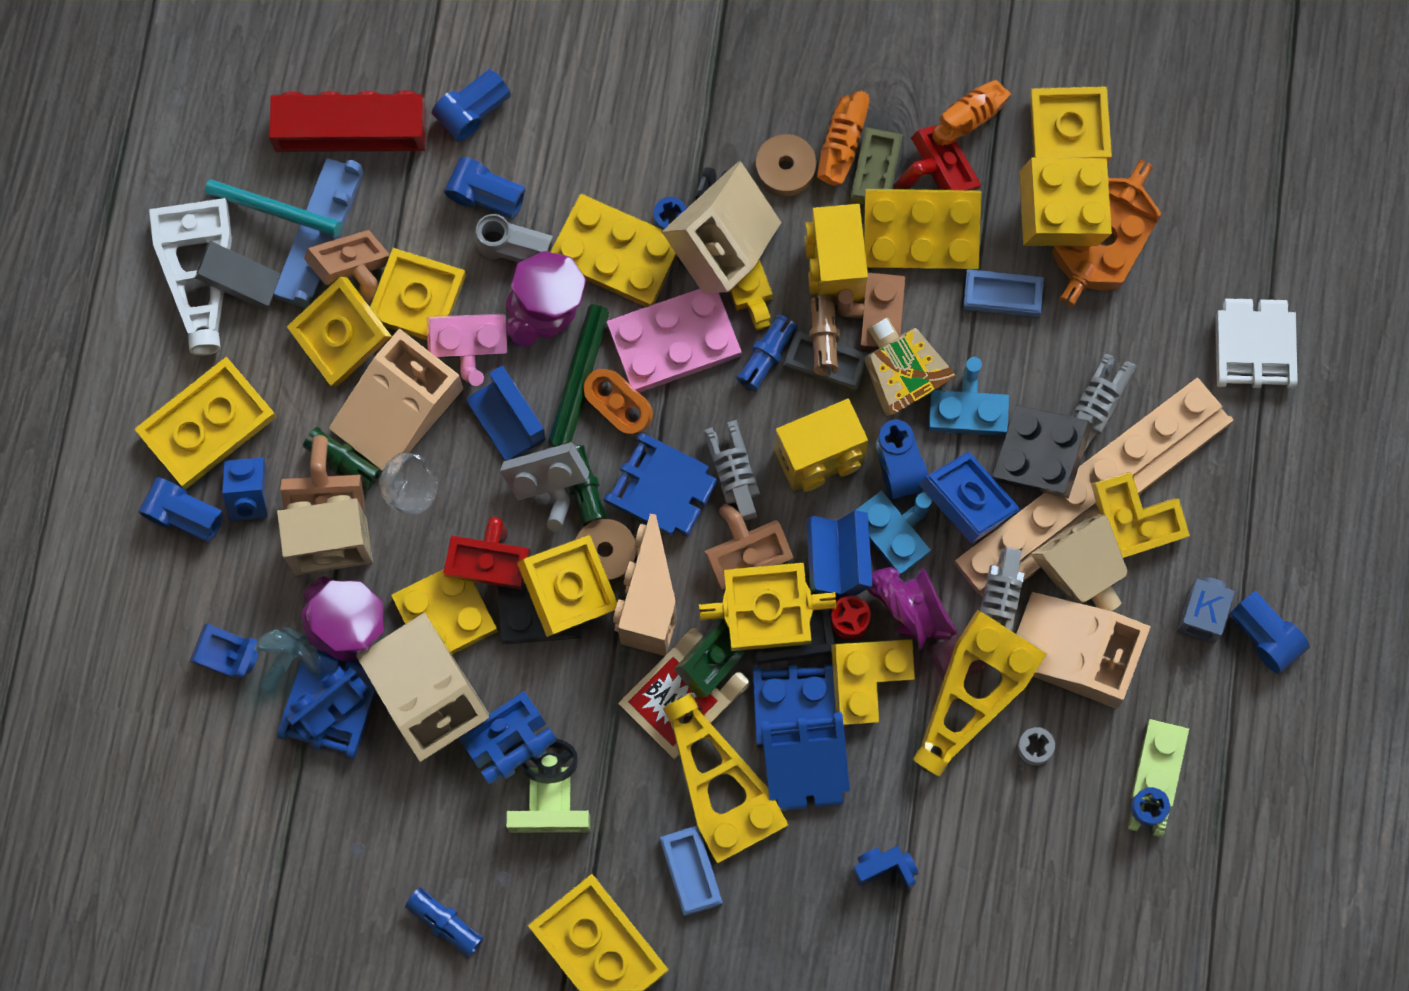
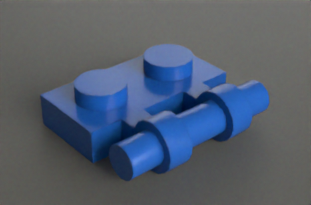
[459,691,558,785]

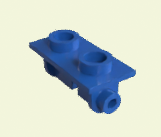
[286,665,369,741]

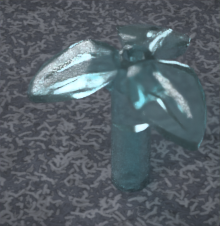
[256,626,322,693]

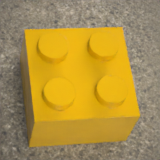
[1019,158,1112,246]
[804,204,868,306]
[774,398,868,492]

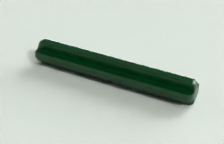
[549,304,609,448]

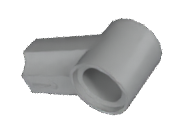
[476,214,553,262]

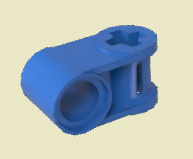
[875,420,928,500]

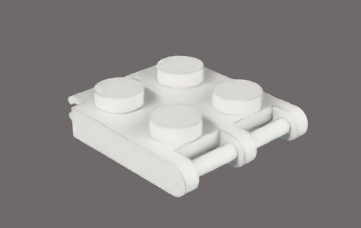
[1215,299,1298,389]

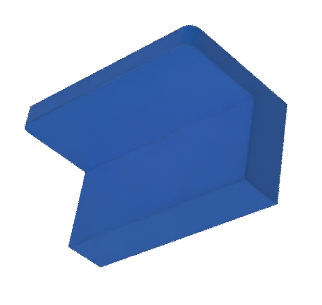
[467,365,546,461]
[807,510,872,598]

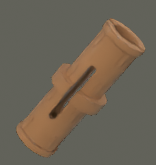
[809,295,840,376]

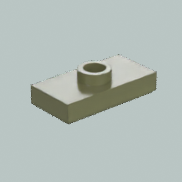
[850,127,903,204]

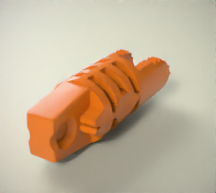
[932,80,1011,146]
[817,91,870,186]

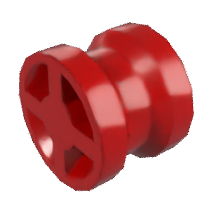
[831,596,871,641]

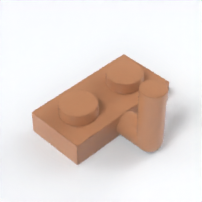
[304,230,390,306]
[837,273,905,351]
[280,435,365,511]
[704,504,794,590]

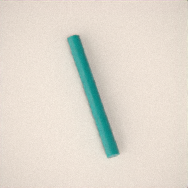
[205,179,342,237]

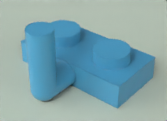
[928,357,1009,436]
[856,490,932,577]

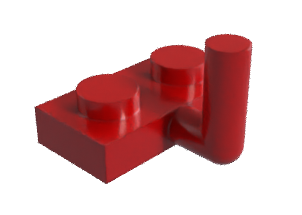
[893,125,982,191]
[443,517,531,590]

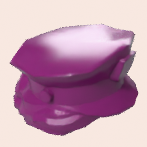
[505,251,586,347]
[867,567,957,650]
[301,576,384,661]

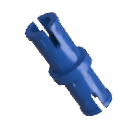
[736,314,798,392]
[405,887,484,958]

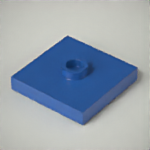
[919,452,1020,544]

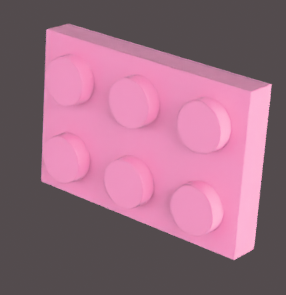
[606,289,742,393]

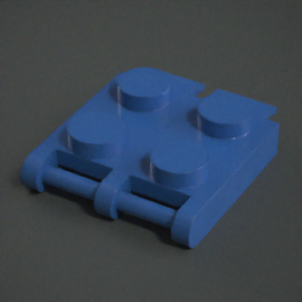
[603,433,718,537]
[277,650,377,760]
[753,663,835,747]
[761,712,850,811]

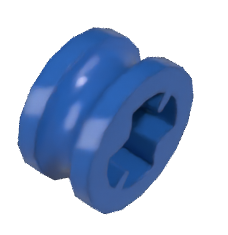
[653,197,687,230]
[1131,787,1170,827]

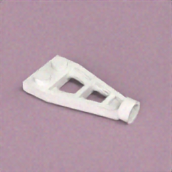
[149,198,232,355]

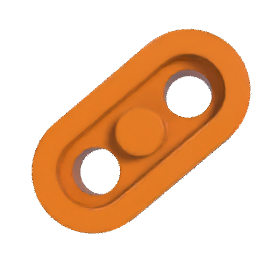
[584,369,653,434]

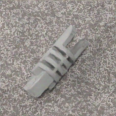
[1071,353,1137,451]
[703,420,760,522]
[980,547,1024,631]

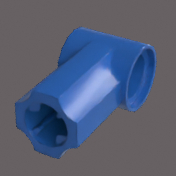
[432,69,511,142]
[444,157,526,220]
[138,477,224,543]
[1228,591,1310,674]

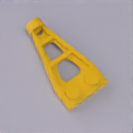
[913,609,1047,777]
[663,694,788,864]

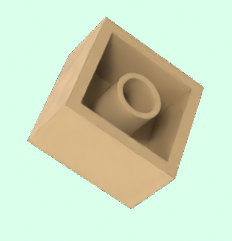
[277,495,373,576]

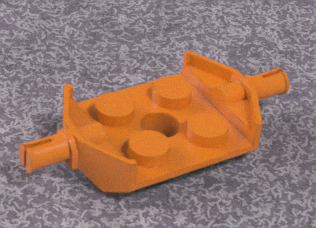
[1052,160,1162,307]

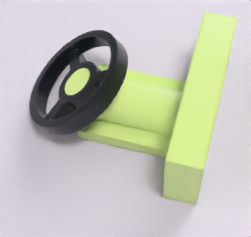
[507,739,590,833]

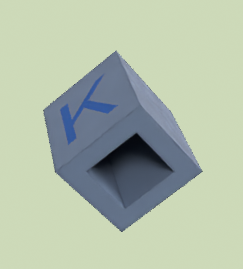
[1177,577,1235,644]

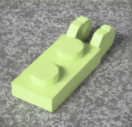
[1128,719,1189,837]

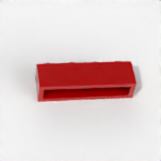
[269,90,427,152]

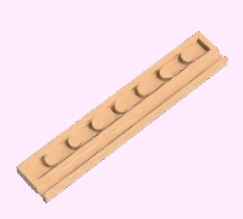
[954,377,1234,598]

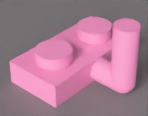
[427,313,507,386]

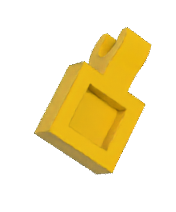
[729,260,773,331]

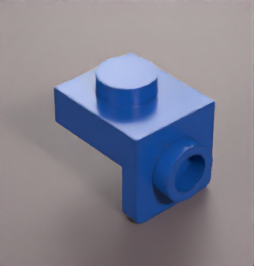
[222,457,268,521]
[189,624,258,679]
[852,846,919,891]

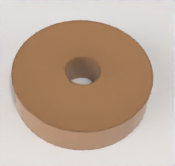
[756,134,816,196]
[575,519,637,583]

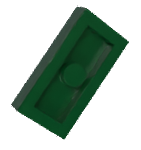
[674,618,747,699]

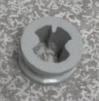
[1017,727,1055,766]

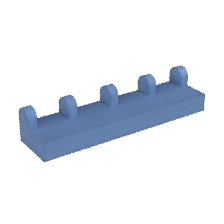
[274,158,364,308]

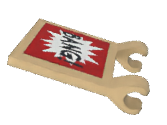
[618,628,750,760]

